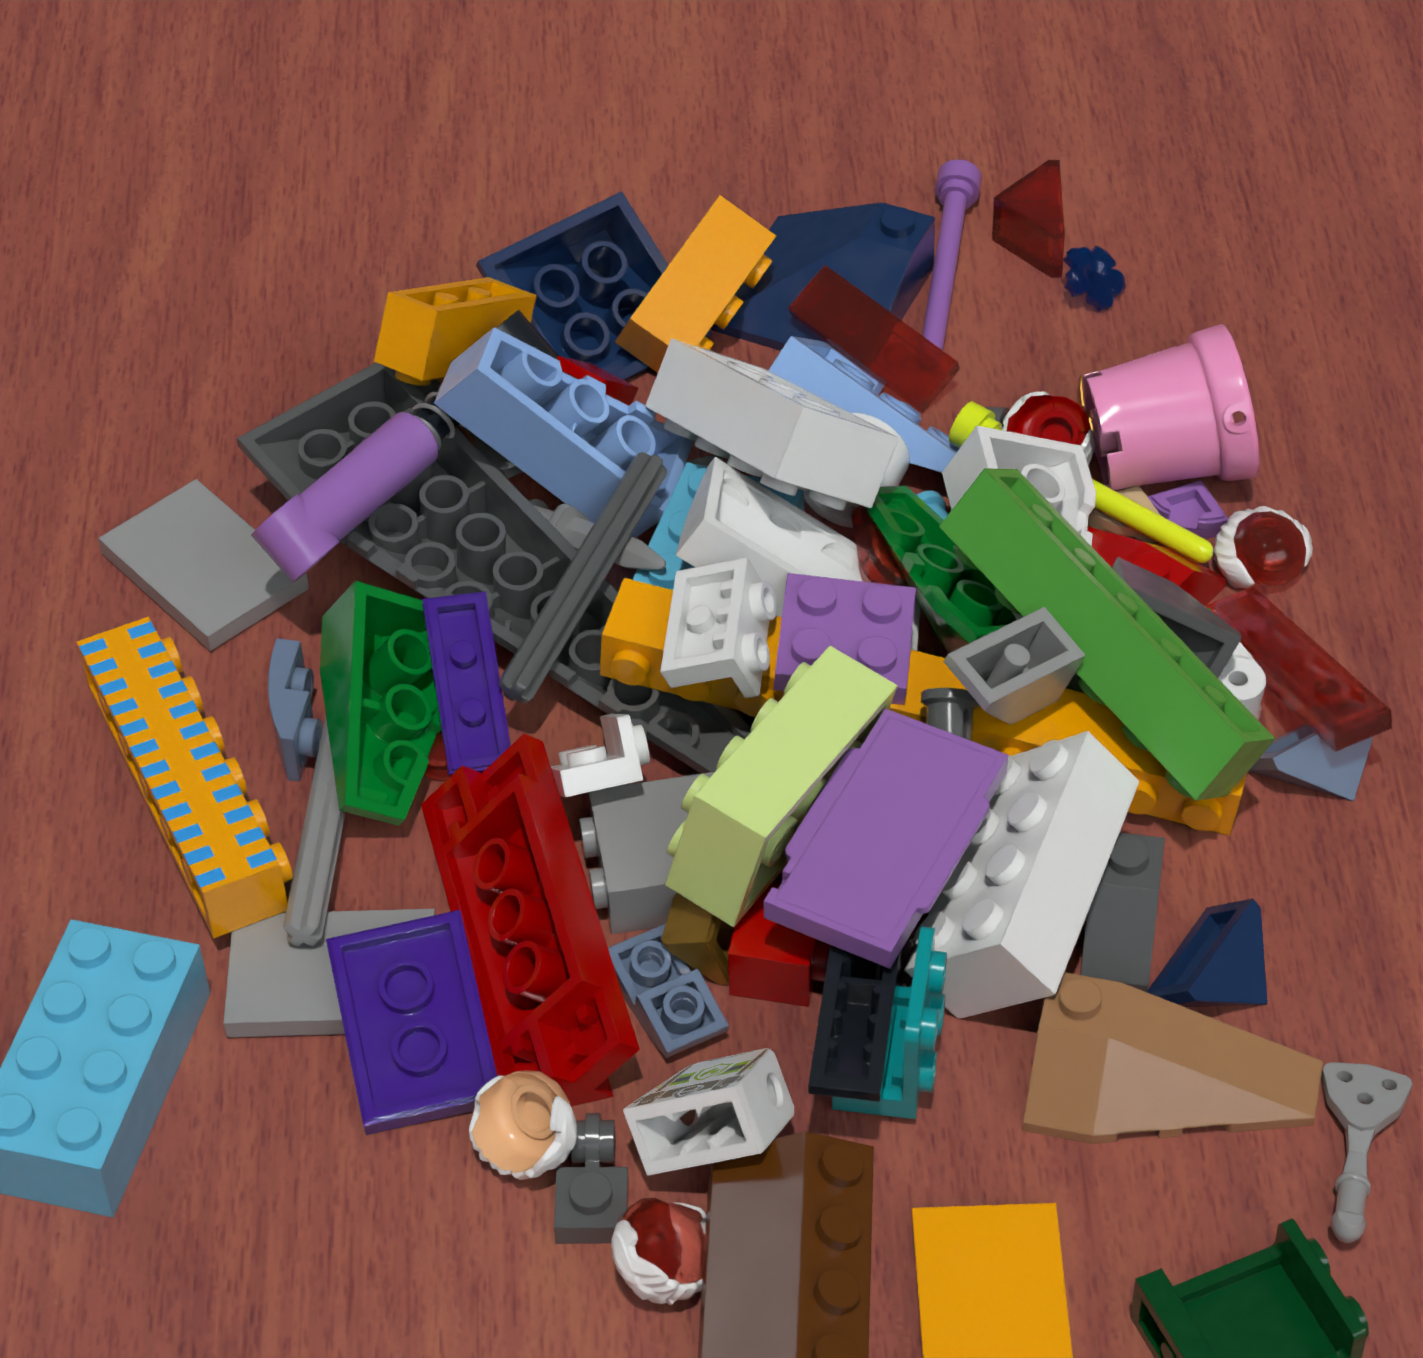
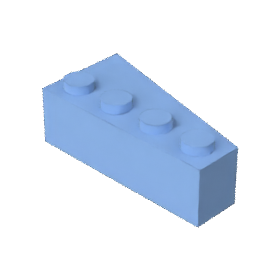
[434,327,694,538]

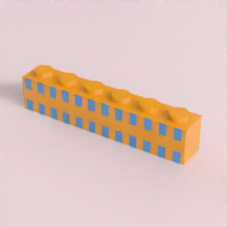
[76,616,293,939]

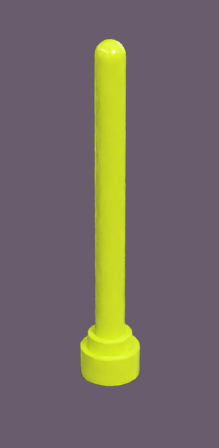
[949,401,1213,563]

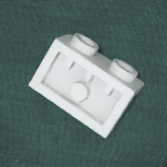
[660,557,776,698]
[551,714,650,797]

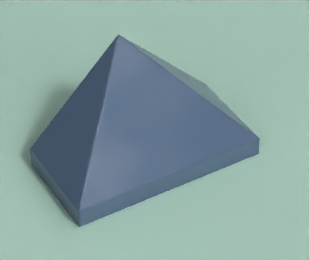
[1249,703,1380,801]

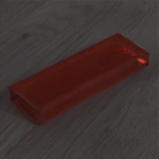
[788,265,960,413]

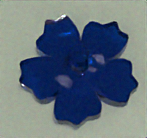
[1063,246,1126,312]

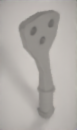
[1321,1062,1413,1243]

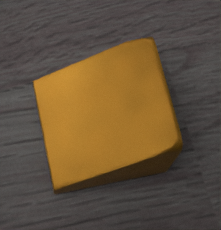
[661,893,734,985]

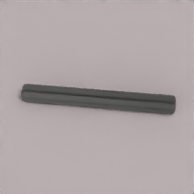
[499,452,667,704]

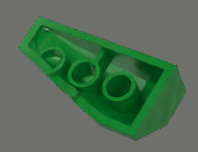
[864,486,1017,654]
[320,581,441,826]

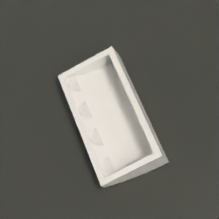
[676,457,920,651]

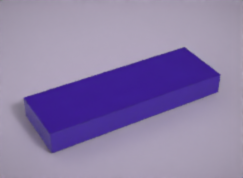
[422,591,511,778]

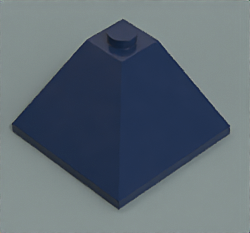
[476,191,712,381]
[710,202,935,373]

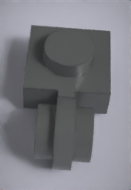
[554,1113,629,1244]

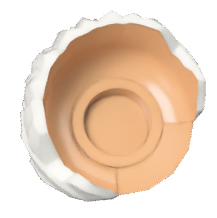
[469,1071,577,1180]

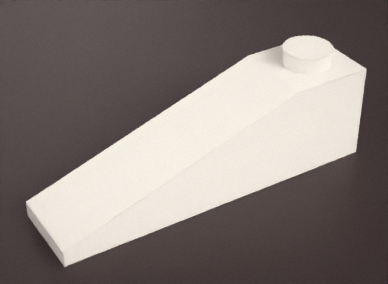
[942,426,1096,620]

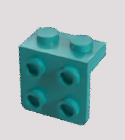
[832,926,947,1119]

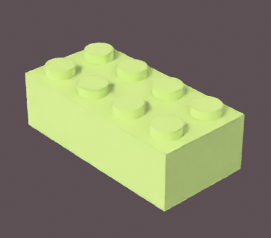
[665,646,898,927]

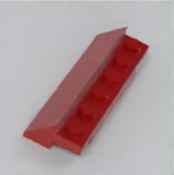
[421,733,640,1107]

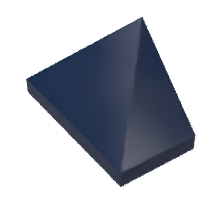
[1147,898,1268,1008]

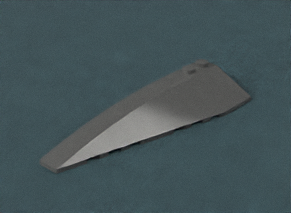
[237,363,751,774]

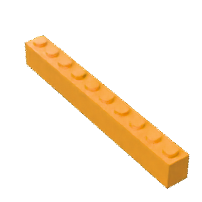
[600,578,1247,836]

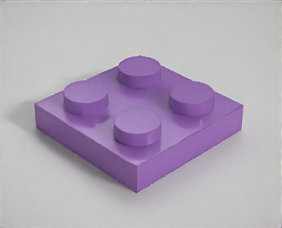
[773,573,916,705]

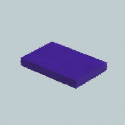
[326,910,497,1135]

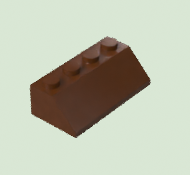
[697,1131,874,1358]

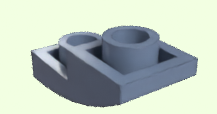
[268,638,322,782]
[608,924,729,1058]

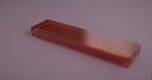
[1205,587,1392,752]

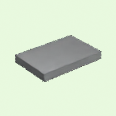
[98,479,309,651]
[224,909,435,1037]

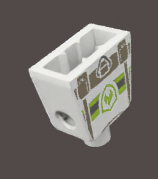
[623,1048,794,1176]

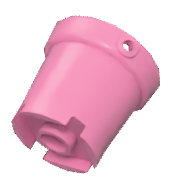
[1082,324,1260,491]

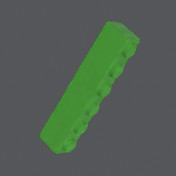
[939,468,1276,801]

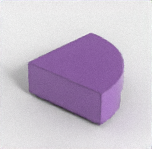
[1148,480,1228,538]

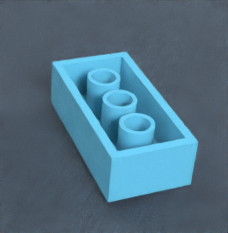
[0,919,210,1218]

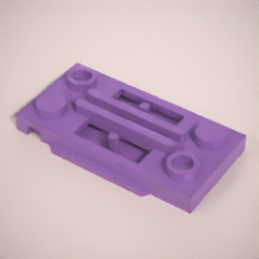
[764,708,1008,969]

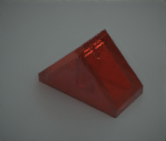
[992,160,1065,278]

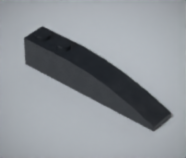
[808,943,906,1102]

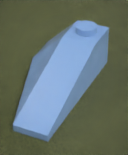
[769,336,959,473]

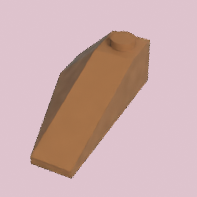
[1023,972,1324,1144]

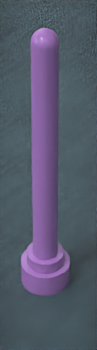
[918,160,982,370]

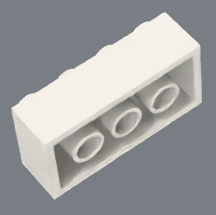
[645,338,899,510]
[904,731,1140,1019]

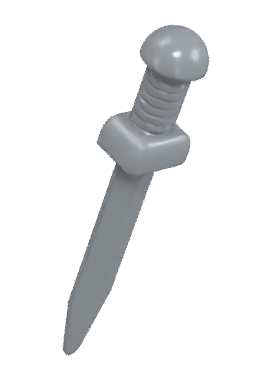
[528,499,666,571]

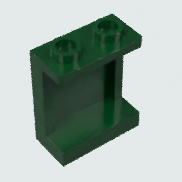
[1130,1218,1369,1358]

